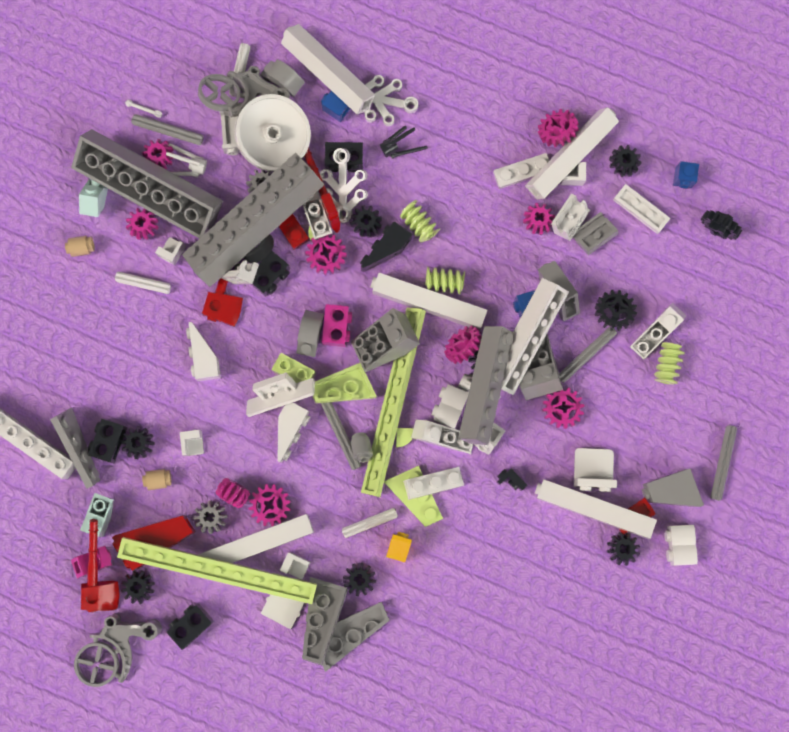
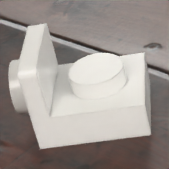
[474,423,505,455]

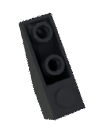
[360,222,413,272]

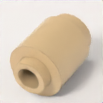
[65,235,95,257]
[142,469,172,490]

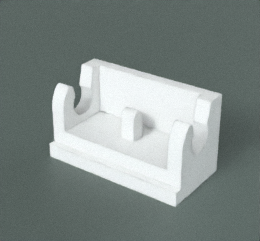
[551,194,590,241]
[221,260,259,284]

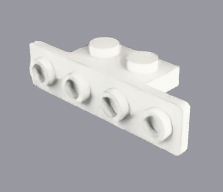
[246,373,315,417]

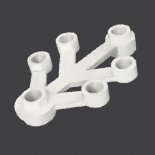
[364,75,418,126]
[320,148,368,223]

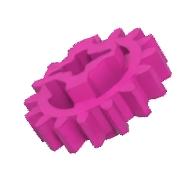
[538,109,579,147]
[305,235,347,275]
[444,325,482,364]
[542,387,585,429]
[248,484,291,526]

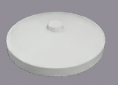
[235,94,311,171]

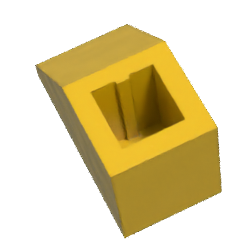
[386,532,412,562]

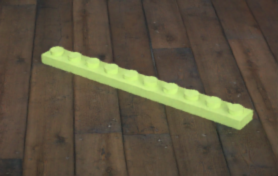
[361,307,426,497]
[117,537,317,604]

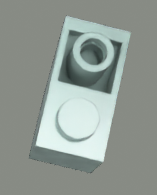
[79,178,108,217]
[80,493,114,537]

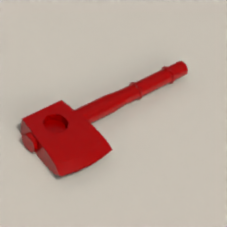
[303,147,340,233]
[202,269,243,327]
[81,519,119,612]

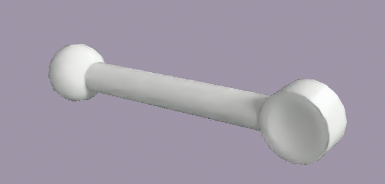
[125,100,162,118]

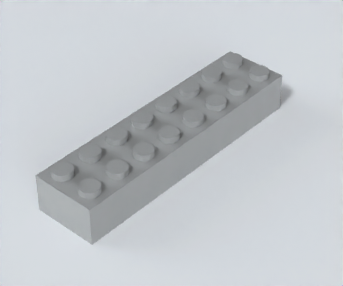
[71,129,223,239]
[182,153,325,287]

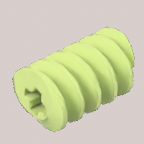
[400,200,440,243]
[425,267,465,294]
[654,342,685,384]

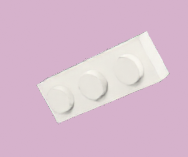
[493,153,549,189]
[613,184,670,234]
[403,467,464,500]

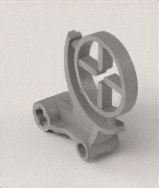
[198,66,290,117]
[74,613,162,687]

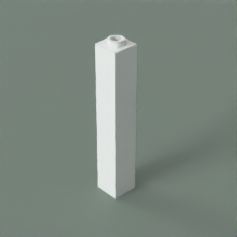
[281,24,375,114]
[525,107,619,200]
[370,273,487,331]
[535,480,657,539]
[198,514,314,563]

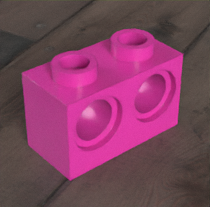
[322,304,352,347]

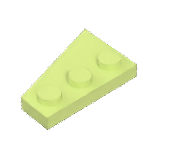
[312,363,377,404]
[384,466,443,527]

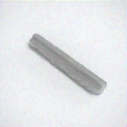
[131,114,204,145]
[559,327,617,383]
[321,402,361,470]
[710,425,737,501]

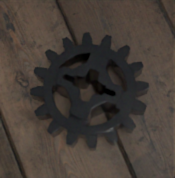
[701,210,742,240]
[595,290,637,331]

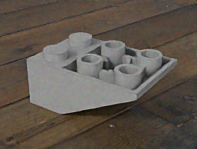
[351,308,420,372]
[520,334,563,400]

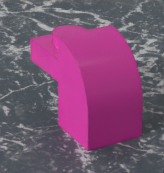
[71,546,112,579]

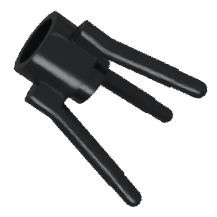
[379,126,428,159]

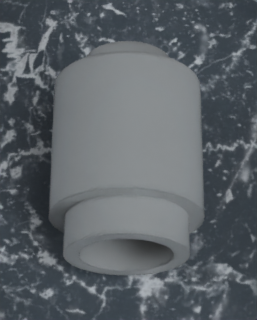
[350,432,373,463]

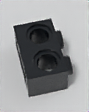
[325,142,363,172]
[251,251,290,297]
[88,418,128,464]
[166,604,214,650]

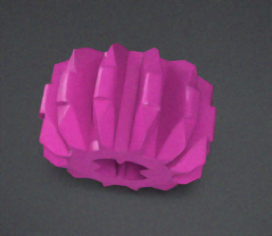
[142,139,174,170]
[523,203,555,235]
[126,208,158,240]
[216,478,250,508]

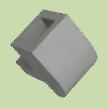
[260,59,305,96]
[296,310,324,357]

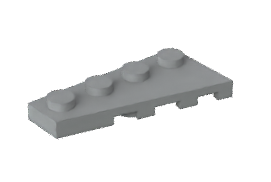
[50,407,100,489]
[302,577,348,666]
[322,602,389,672]

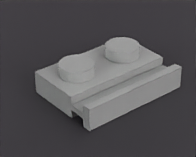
[572,212,618,255]

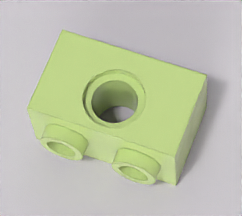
[271,353,316,383]

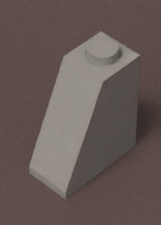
[538,260,580,322]
[642,469,704,507]

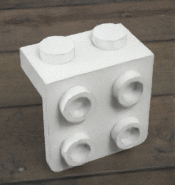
[574,448,617,492]

